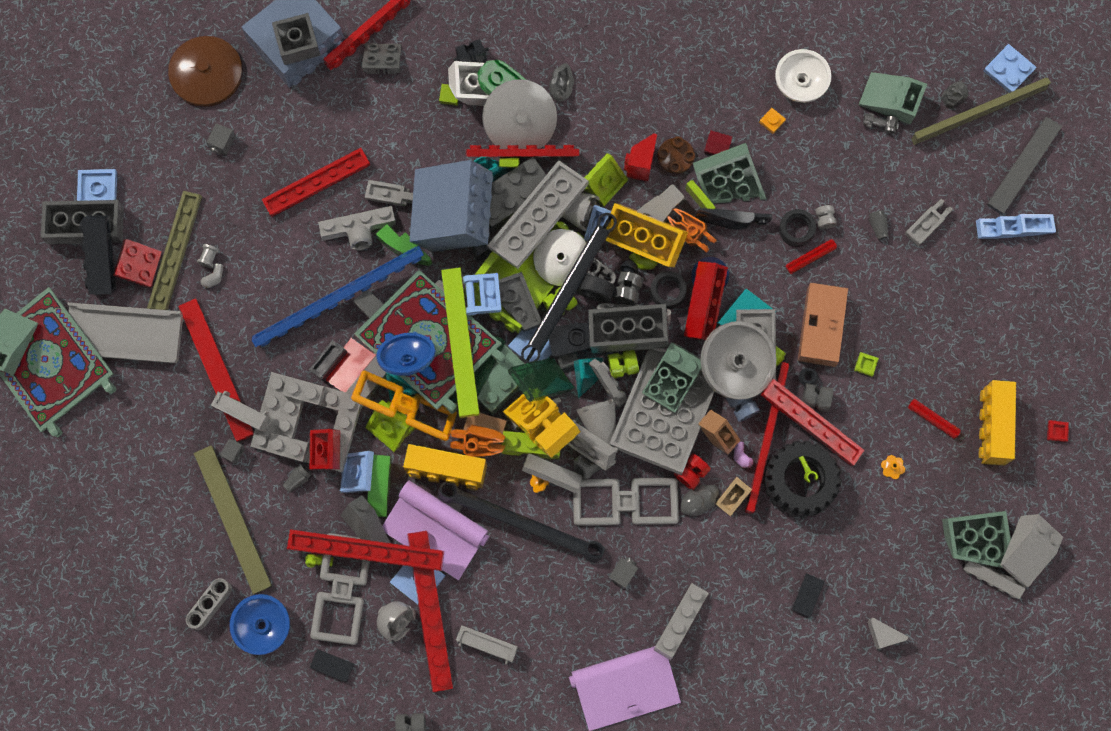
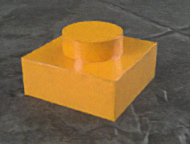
[759,108,786,134]

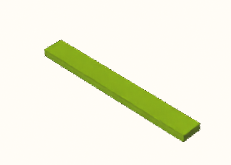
[441,268,479,418]

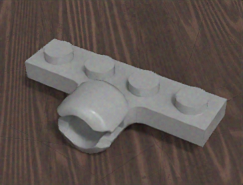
[318,206,396,251]

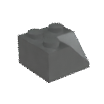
[272,13,321,65]

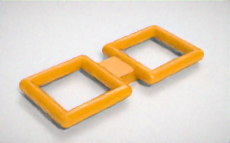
[351,370,457,441]

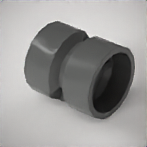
[613,272,644,305]
[802,383,833,413]
[395,713,426,731]

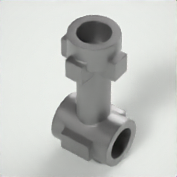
[863,113,899,134]

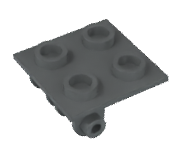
[362,43,402,75]

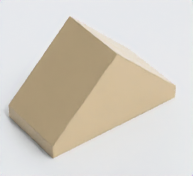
[715,477,752,516]

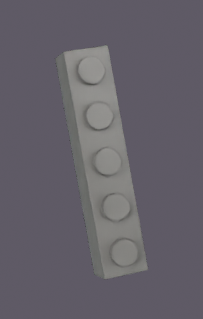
[963,561,1026,599]

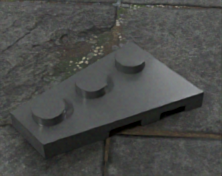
[499,272,541,332]

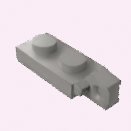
[364,180,413,206]
[589,359,628,407]

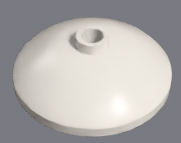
[775,49,831,103]
[534,229,586,286]

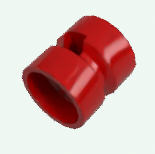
[674,453,711,490]

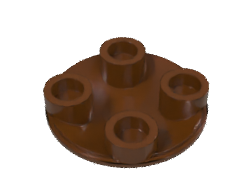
[658,136,695,174]

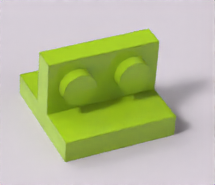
[584,153,628,206]
[365,400,415,452]

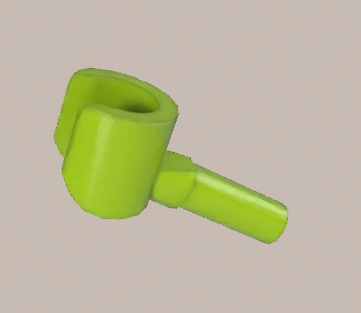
[799,456,818,483]

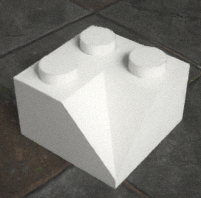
[448,61,489,106]

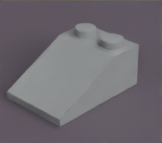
[1000,514,1063,588]

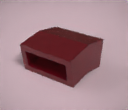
[704,130,733,155]

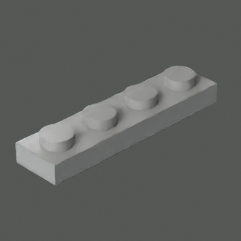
[654,583,709,660]

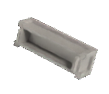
[211,391,273,433]
[567,420,618,470]
[456,625,518,665]

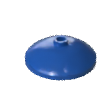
[376,333,435,376]
[230,594,290,655]

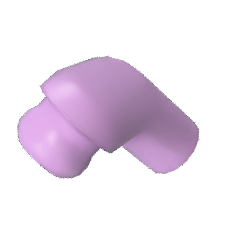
[733,442,753,468]

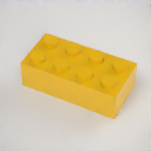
[606,203,688,267]
[979,380,1016,465]
[403,444,487,490]

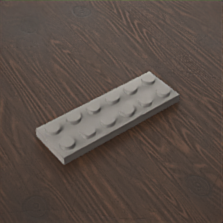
[487,161,589,269]

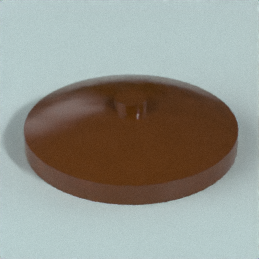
[168,36,243,107]

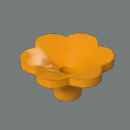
[881,455,905,479]
[530,475,549,493]

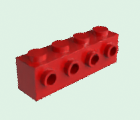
[684,261,728,341]

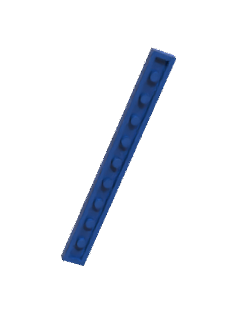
[252,245,424,347]

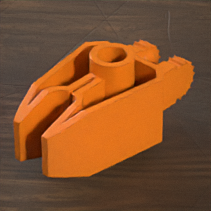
[667,208,717,253]
[450,424,506,457]

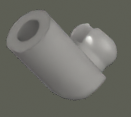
[201,264,224,288]

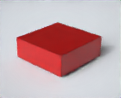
[1047,420,1069,442]

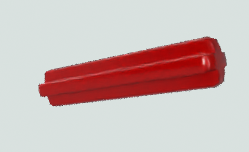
[786,239,837,274]
[908,399,961,439]

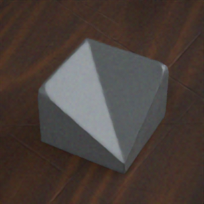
[220,439,245,464]

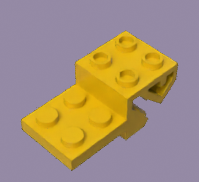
[503,387,581,458]

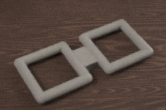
[573,478,679,526]
[310,533,370,645]

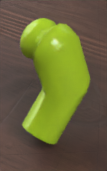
[629,252,658,270]
[305,553,333,568]

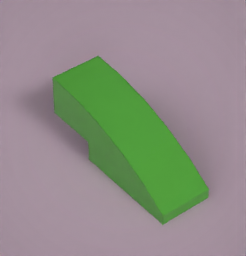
[376,224,432,266]
[367,455,392,517]

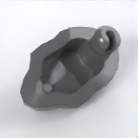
[549,63,574,102]
[681,484,719,516]

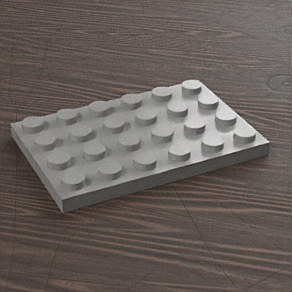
[609,348,714,475]

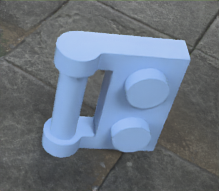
[463,273,501,315]

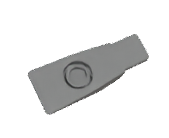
[637,184,685,222]

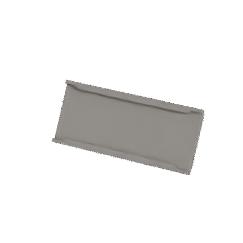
[68,302,183,363]

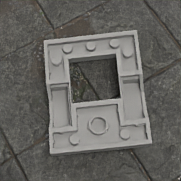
[250,372,362,472]

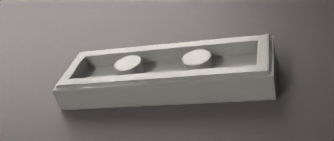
[522,453,582,493]

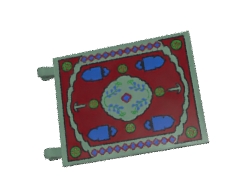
[354,270,506,414]
[0,287,117,437]

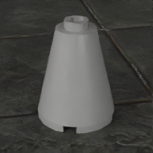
[562,193,600,231]
[577,399,616,444]

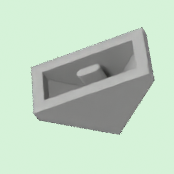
[867,617,908,650]

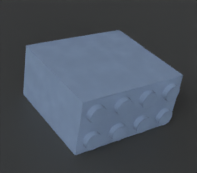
[241,0,345,88]
[410,160,493,252]

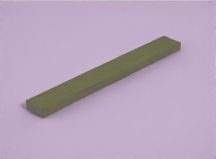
[911,78,1051,145]
[147,191,202,310]
[194,445,272,595]

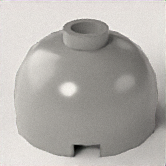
[377,601,416,642]

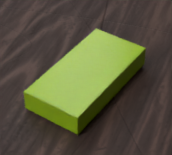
[499,156,520,167]
[685,180,715,209]

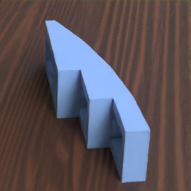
[976,214,1056,239]

